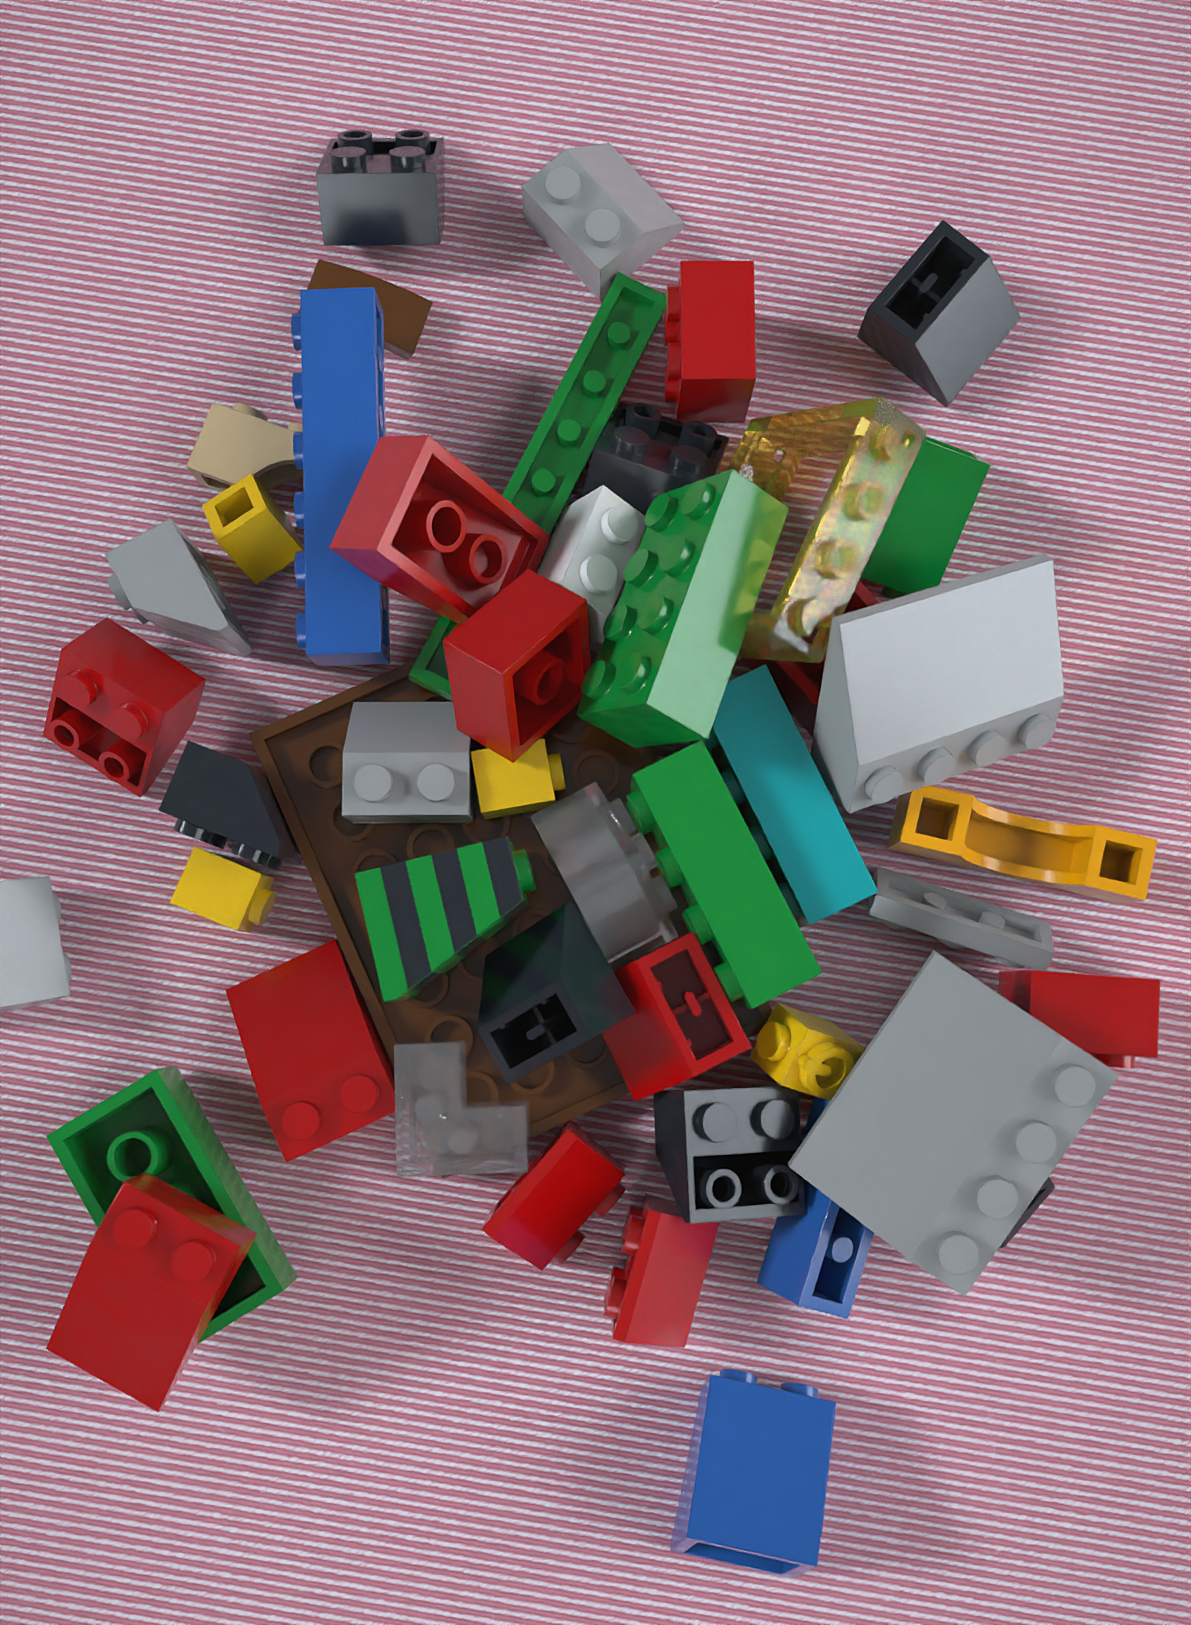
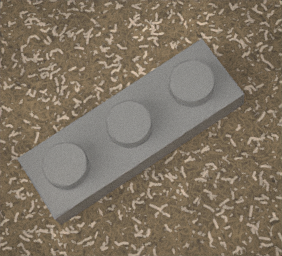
[868,866,1054,971]

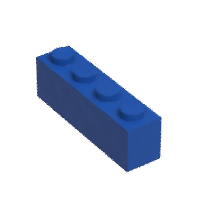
[756,1053,874,1319]

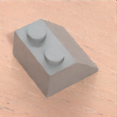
[521,143,685,301]
[104,518,256,657]
[342,702,475,823]
[0,876,71,1013]

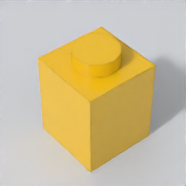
[202,473,304,585]
[471,739,566,820]
[170,846,275,933]

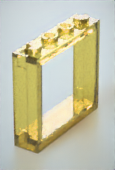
[727,397,927,663]

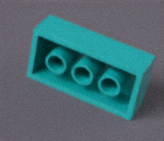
[691,664,878,928]

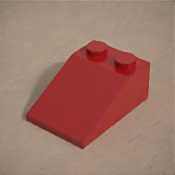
[329,435,551,624]
[225,939,409,1163]
[46,1172,257,1412]

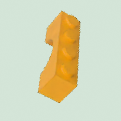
[887,785,1158,904]

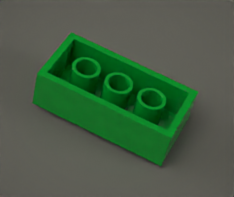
[576,469,789,748]
[625,740,823,1009]
[46,1065,298,1344]

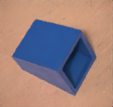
[670,1369,836,1578]

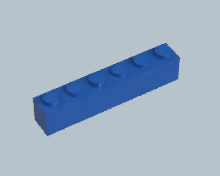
[291,287,390,666]

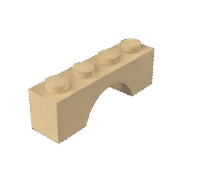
[186,402,303,492]

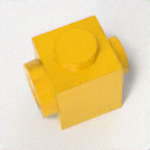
[750,1003,865,1101]

